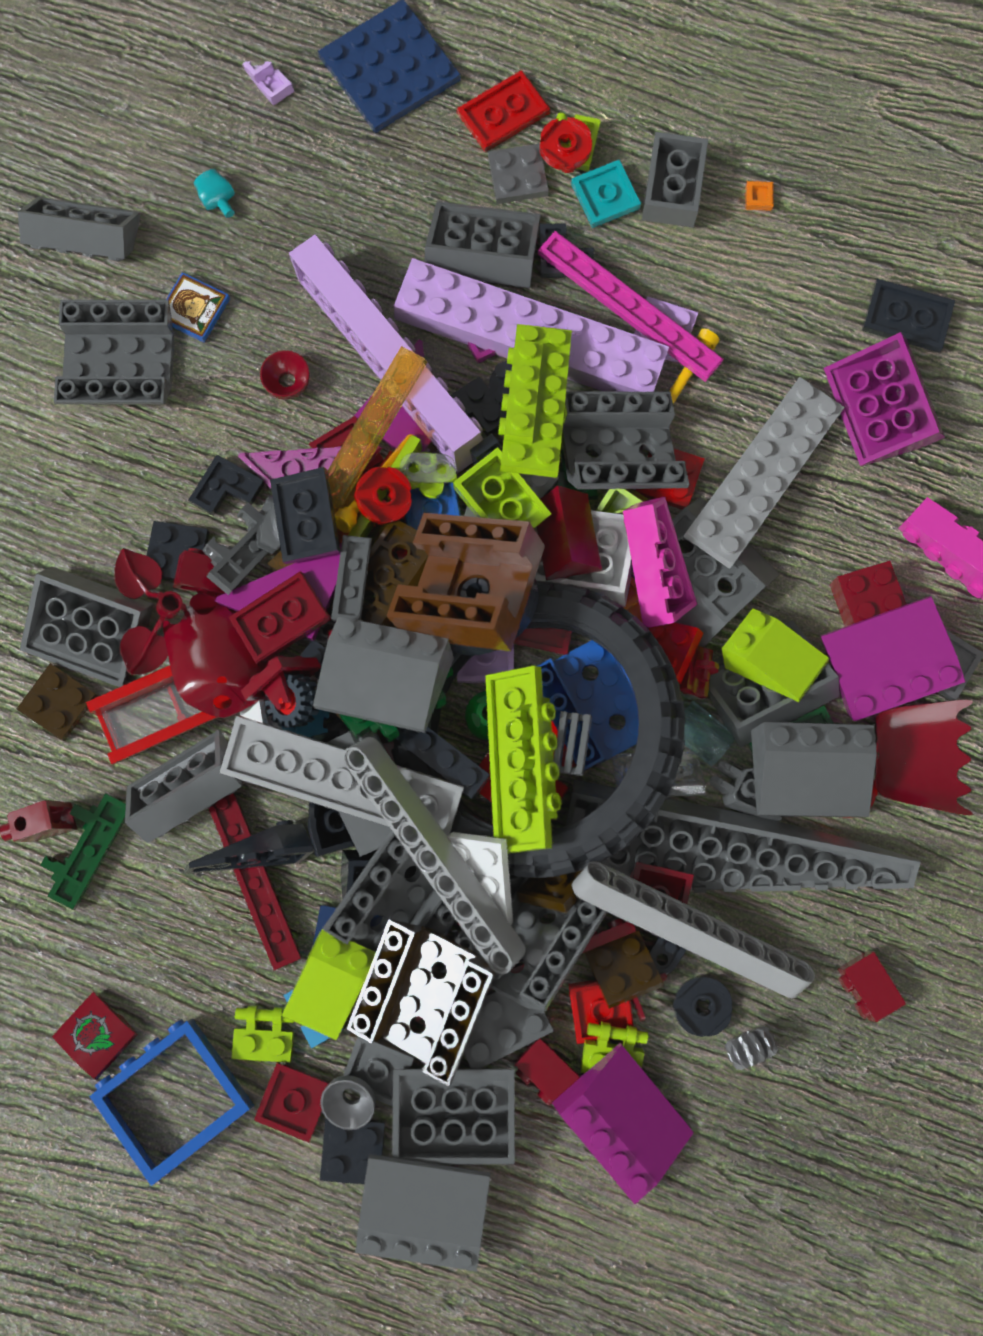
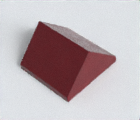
[623,862,694,920]

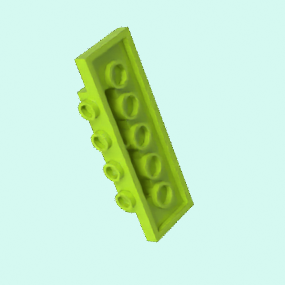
[498,324,572,478]
[486,666,561,853]

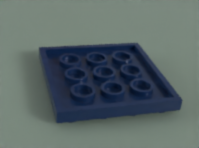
[318,0,461,134]

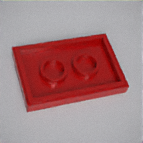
[457,70,550,153]

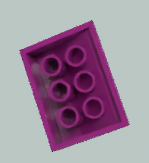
[824,332,945,467]
[821,596,965,721]
[552,1043,694,1205]

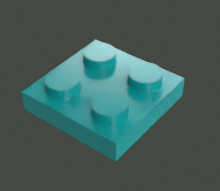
[571,160,641,228]

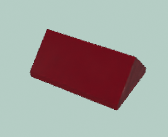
[536,486,602,581]

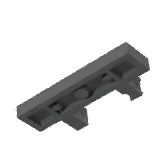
[203,503,269,595]

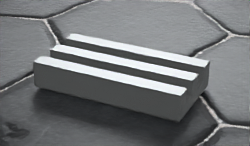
[553,711,592,776]

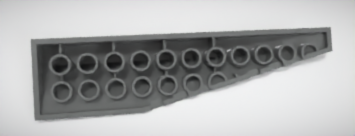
[564,779,921,893]

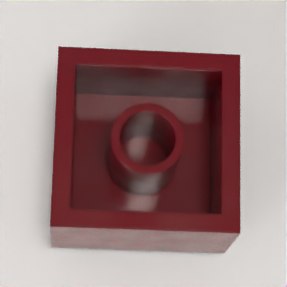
[829,560,907,627]

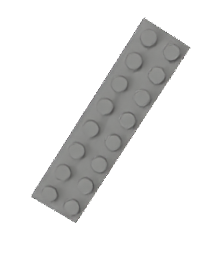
[683,377,844,569]
[220,715,464,836]

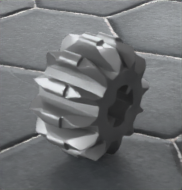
[725,1026,778,1070]

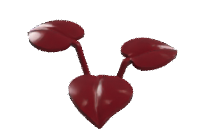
[114,548,237,675]

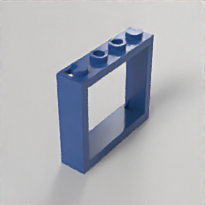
[89,1019,255,1186]

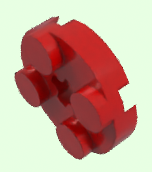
[540,117,592,173]
[353,467,412,525]

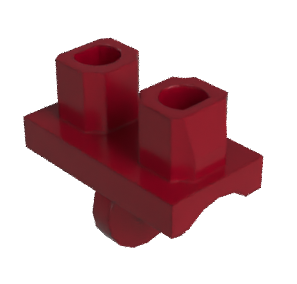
[679,645,719,699]

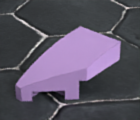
[243,61,294,105]

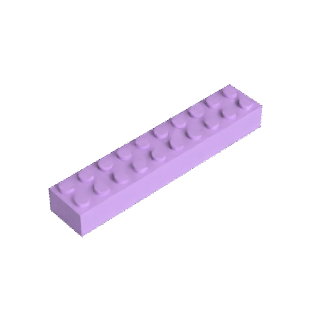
[289,235,484,473]
[394,258,669,392]

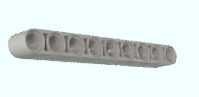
[343,737,525,974]
[572,861,815,998]

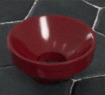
[260,350,310,400]

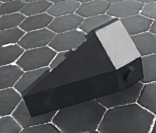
[308,730,355,857]

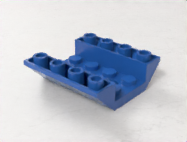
[538,640,639,771]

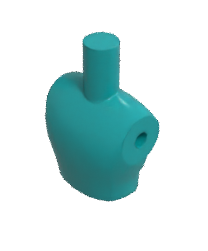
[194,169,235,218]

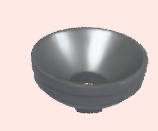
[321,1076,376,1130]

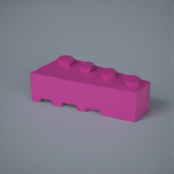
[623,497,697,628]
[898,497,983,600]

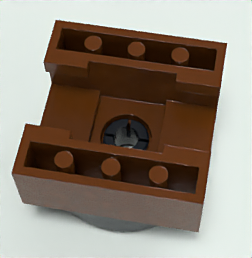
[387,513,545,655]

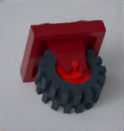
[241,656,321,727]

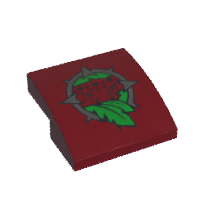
[52,991,138,1080]

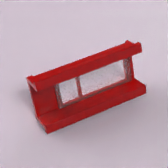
[86,665,232,765]

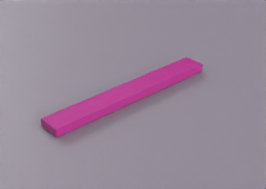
[538,231,724,382]

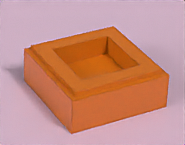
[745,181,773,211]

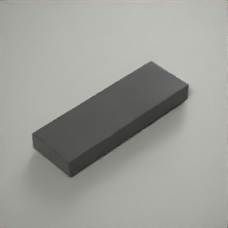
[331,535,372,621]

